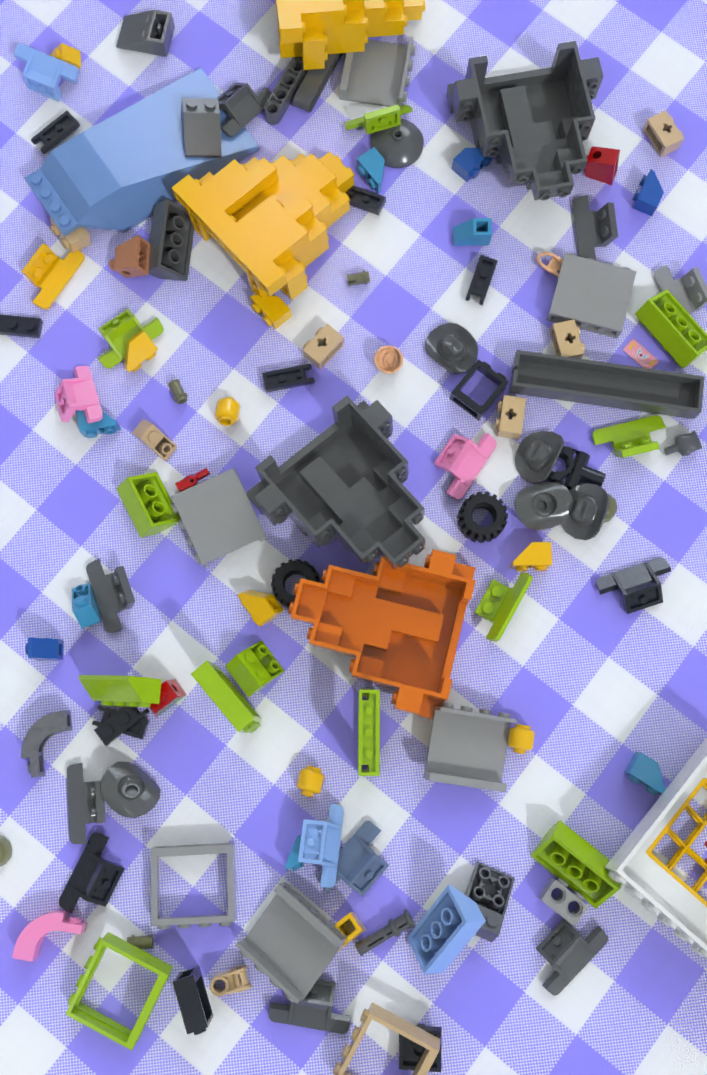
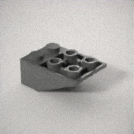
[116,10,175,57]
[464,861,515,942]

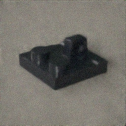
[399,1023,442,1072]

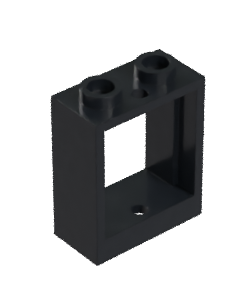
[450,359,508,421]
[173,966,213,1035]

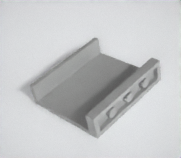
[339,36,416,107]
[546,253,637,338]
[170,468,267,568]
[423,703,517,792]
[235,882,348,1004]

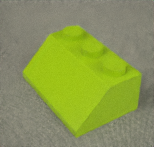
[116,472,181,538]

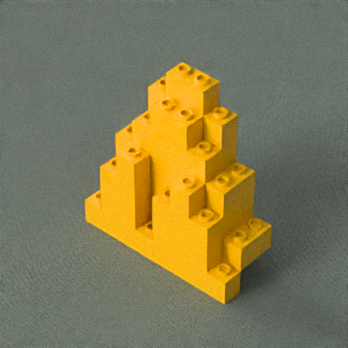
[275,0,425,70]
[172,152,354,301]

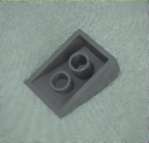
[181,97,222,158]

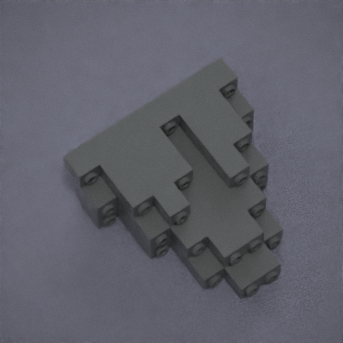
[446,41,603,200]
[246,396,425,570]

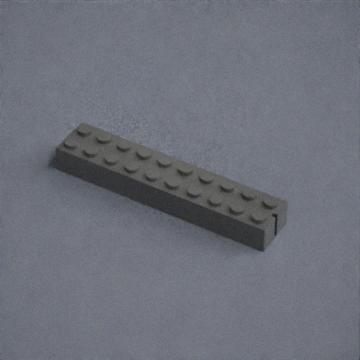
[509,350,705,419]

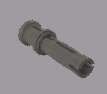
[355,909,416,956]

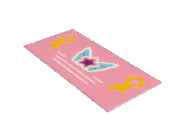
[622,339,659,369]

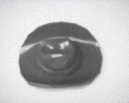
[425,322,479,374]
[515,431,564,483]
[515,482,573,530]
[561,483,610,541]
[101,762,161,818]

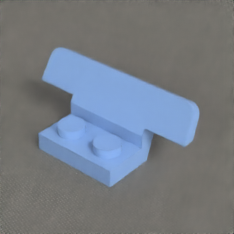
[14,43,79,102]
[298,803,344,888]

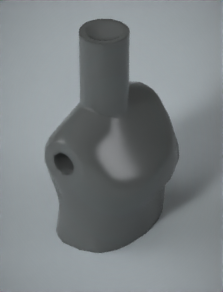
[664,430,702,457]

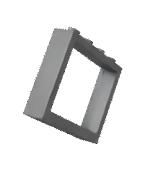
[151,843,237,929]

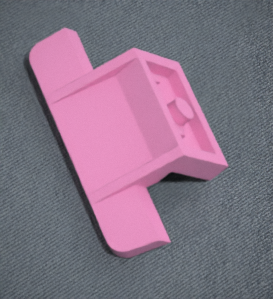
[54,366,103,424]
[434,433,497,499]

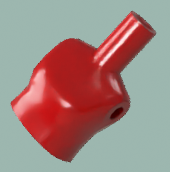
[175,468,210,492]

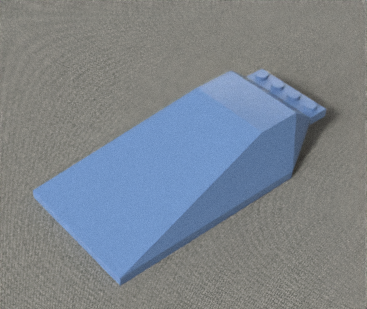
[25,68,259,237]

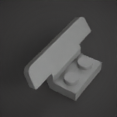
[654,265,707,314]

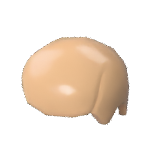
[374,345,403,374]

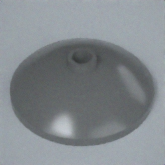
[371,119,424,168]

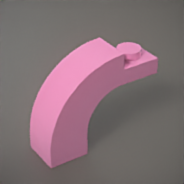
[12,910,87,962]

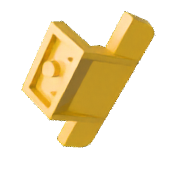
[21,243,85,310]

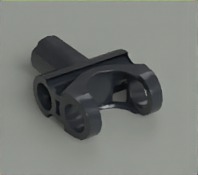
[547,446,606,490]

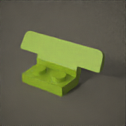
[344,104,413,134]
[97,308,164,369]
[592,415,666,458]
[474,572,533,642]

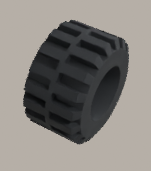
[457,492,508,543]
[271,559,320,609]

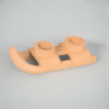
[536,252,563,277]

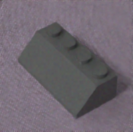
[148,199,194,281]

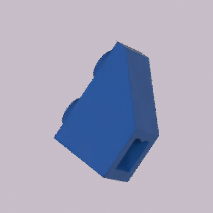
[451,148,492,182]
[632,169,664,216]
[25,638,64,661]

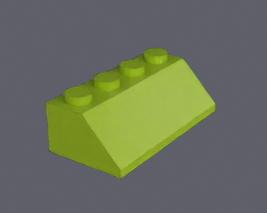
[635,289,707,369]
[79,675,162,708]
[531,820,622,908]

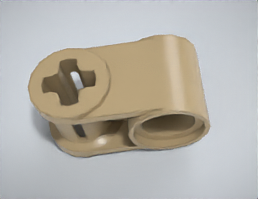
[210,965,252,997]

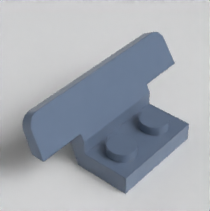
[318,821,389,897]

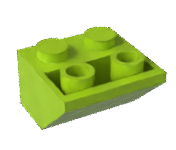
[225,640,285,698]

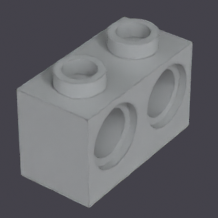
[538,877,589,927]

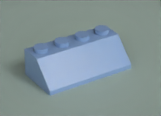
[407,885,486,974]

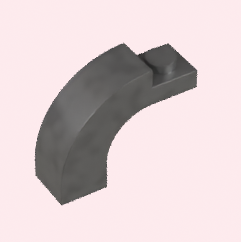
[21,710,72,778]

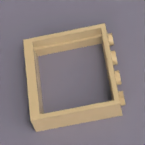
[332,1002,440,1075]

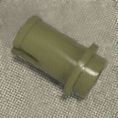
[347,270,370,286]
[168,379,188,405]
[127,934,153,949]

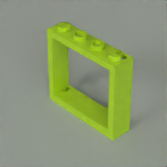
[191,660,262,733]
[358,690,380,776]
[65,932,173,1051]

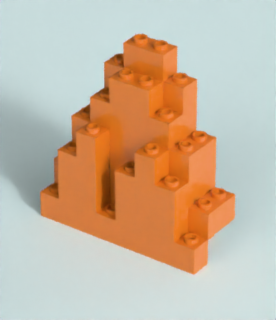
[288,549,476,719]

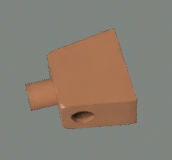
[109,235,150,278]

